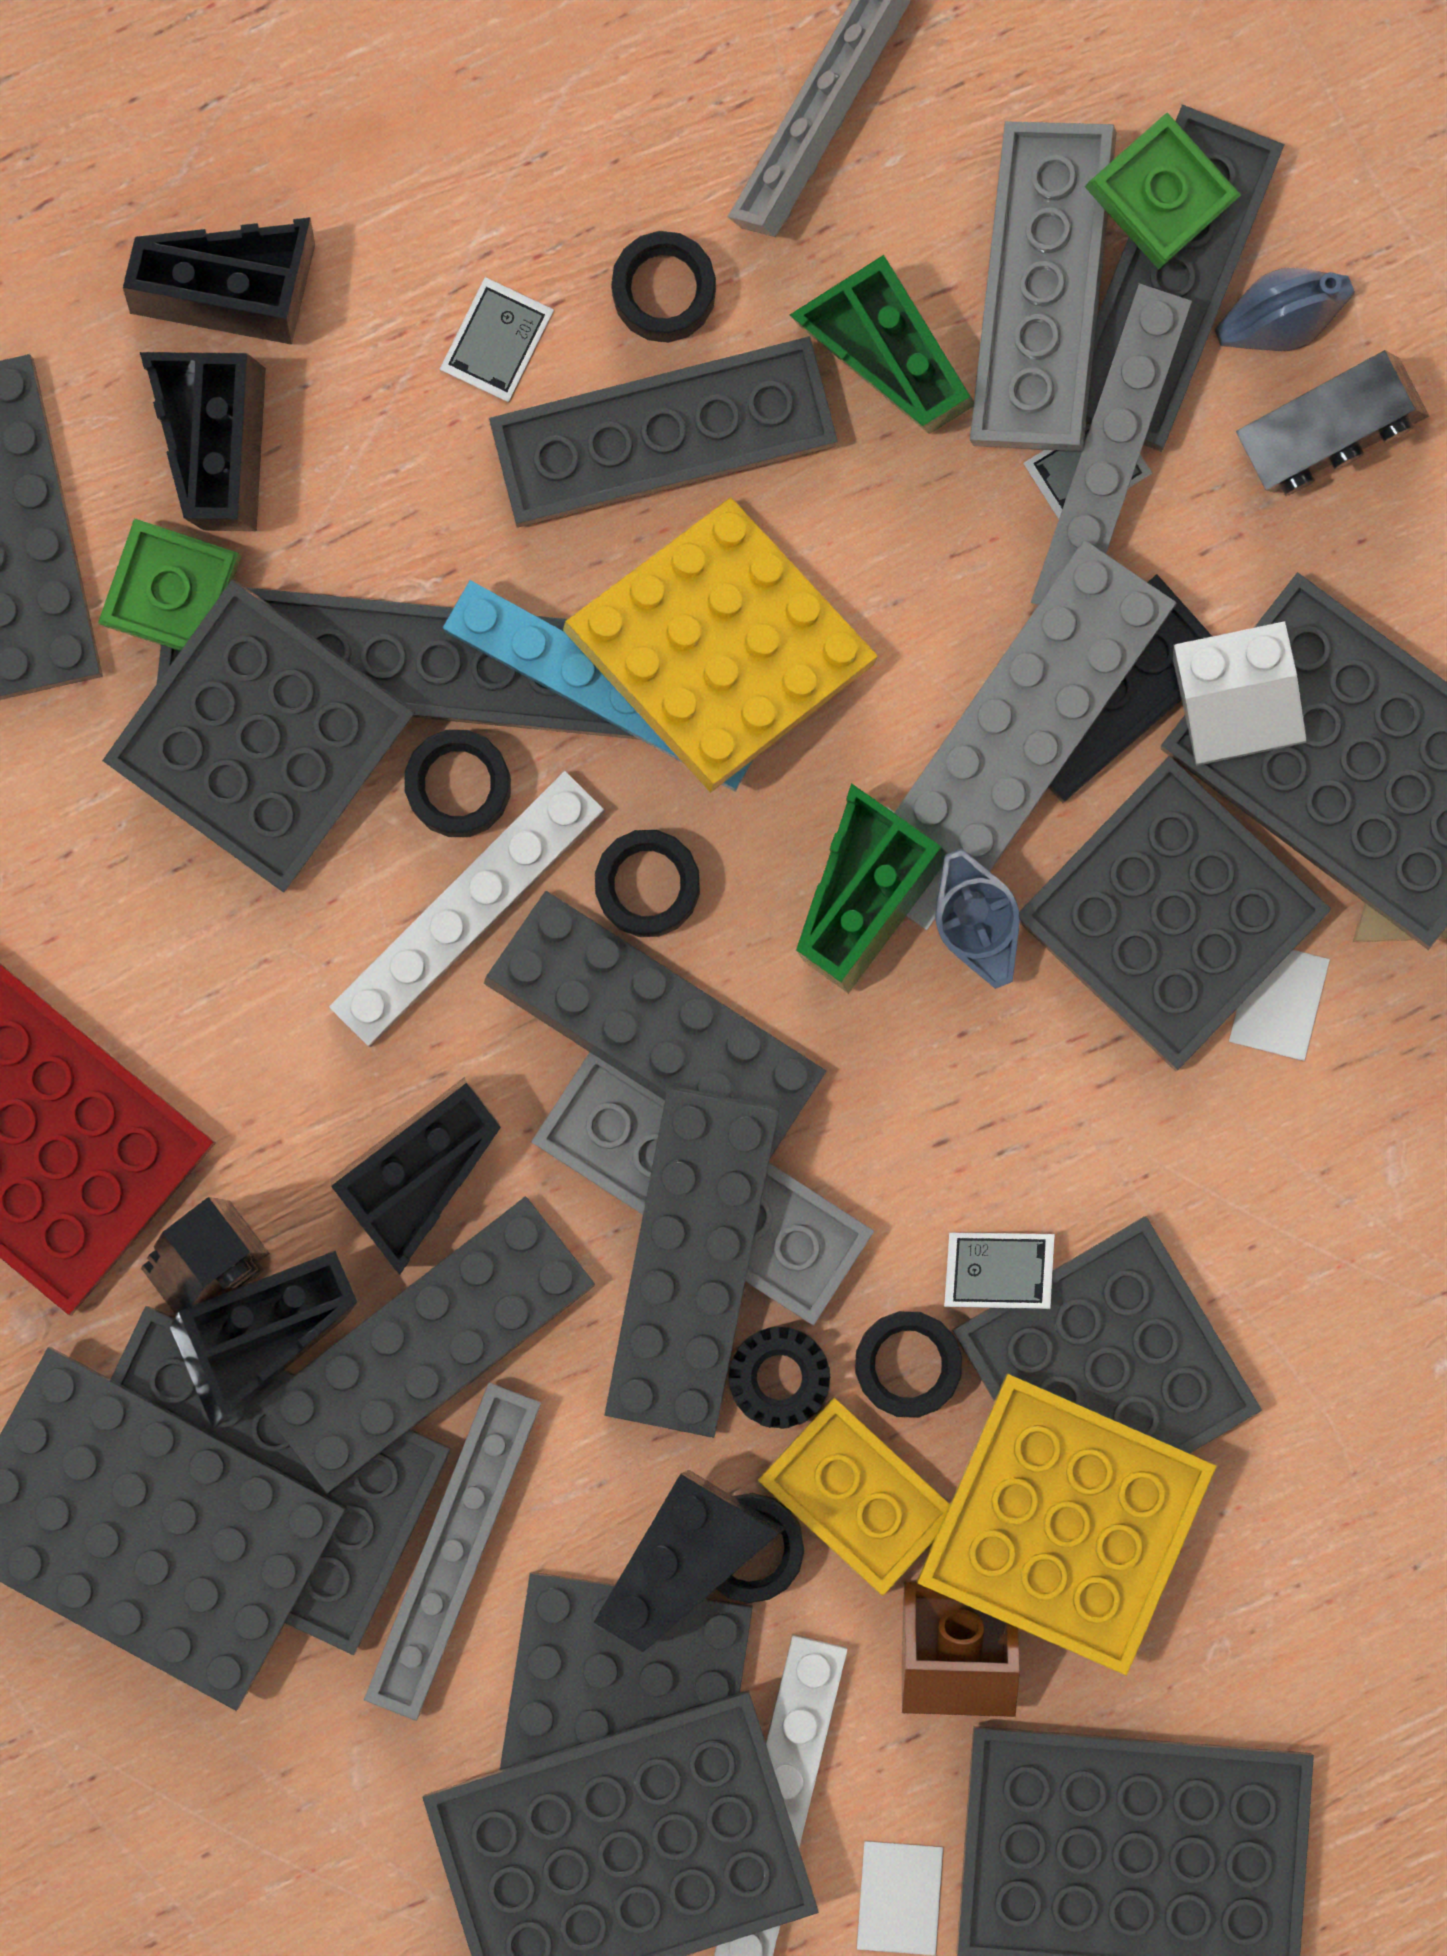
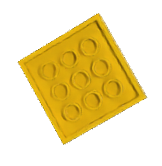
[563,497,878,793]
[917,1374,1217,1676]

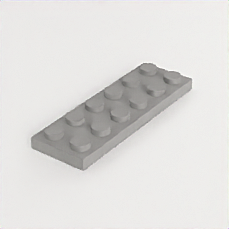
[970,121,1117,451]
[895,539,1177,871]
[531,1052,874,1326]

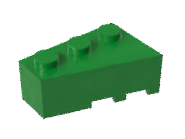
[789,255,974,434]
[796,783,945,994]

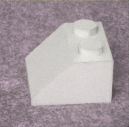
[1173,621,1306,766]

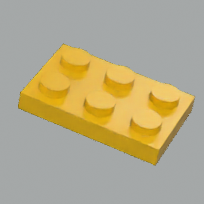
[758,1397,950,1596]

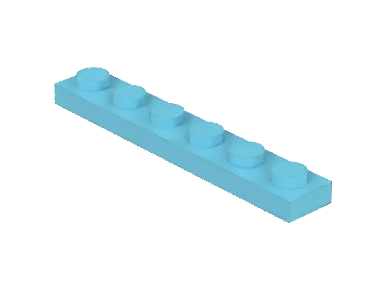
[443,580,754,792]

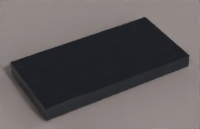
[1049,574,1213,803]

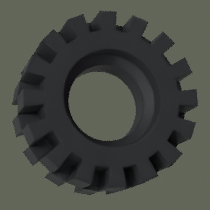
[729,1327,831,1429]

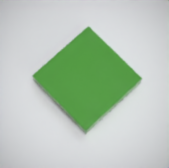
[1085,112,1241,270]
[98,518,241,652]

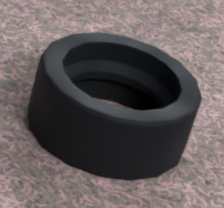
[611,231,716,343]
[404,730,511,837]
[595,830,700,937]
[855,1311,962,1418]
[716,1493,804,1603]

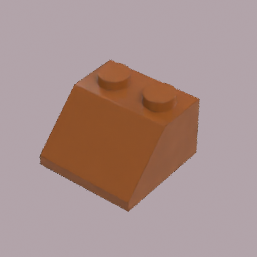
[902,1582,1020,1717]

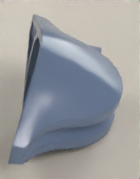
[1214,268,1355,351]
[935,849,1020,989]

